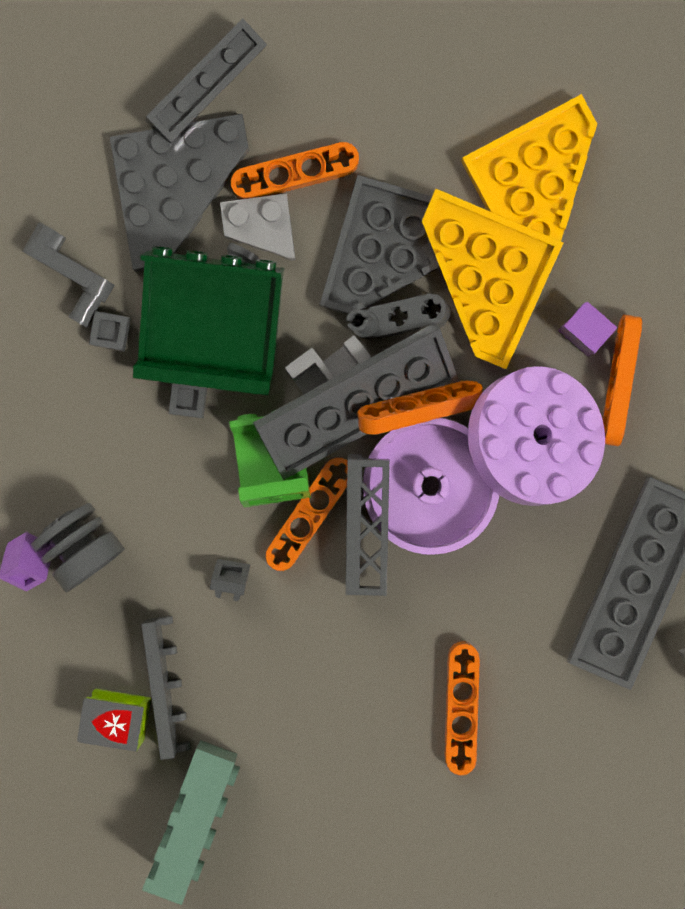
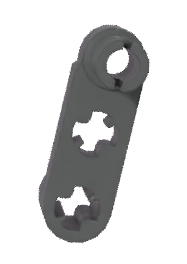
[22,222,115,328]
[347,294,451,339]

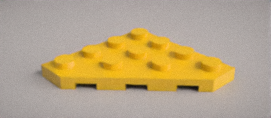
[461,94,597,262]
[422,188,564,369]

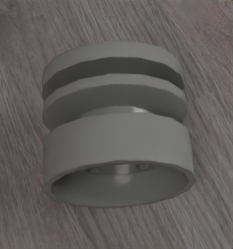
[31,503,125,593]

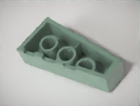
[142,740,240,905]

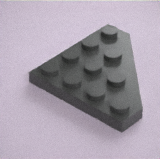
[110,114,249,272]
[320,175,440,315]

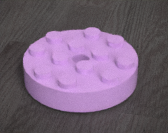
[468,367,605,506]
[362,418,499,555]

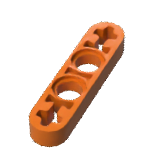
[231,142,359,199]
[602,314,642,447]
[358,380,483,435]
[266,457,348,571]
[445,641,480,776]

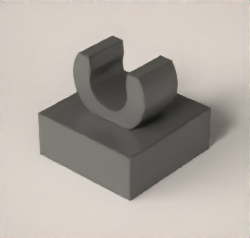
[210,559,250,601]

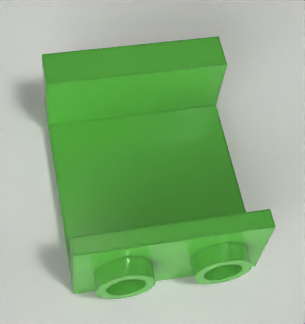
[229,410,311,508]

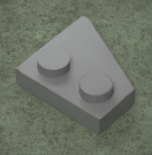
[220,193,296,261]

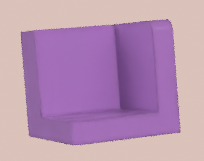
[558,302,617,356]
[0,532,52,591]

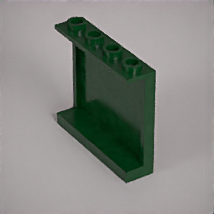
[133,246,284,396]

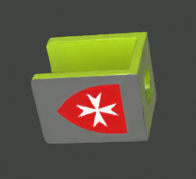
[77,689,151,752]

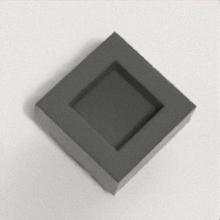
[89,311,131,352]
[169,383,208,419]

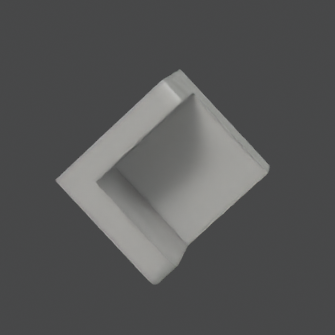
[324,335,371,377]
[285,348,335,394]

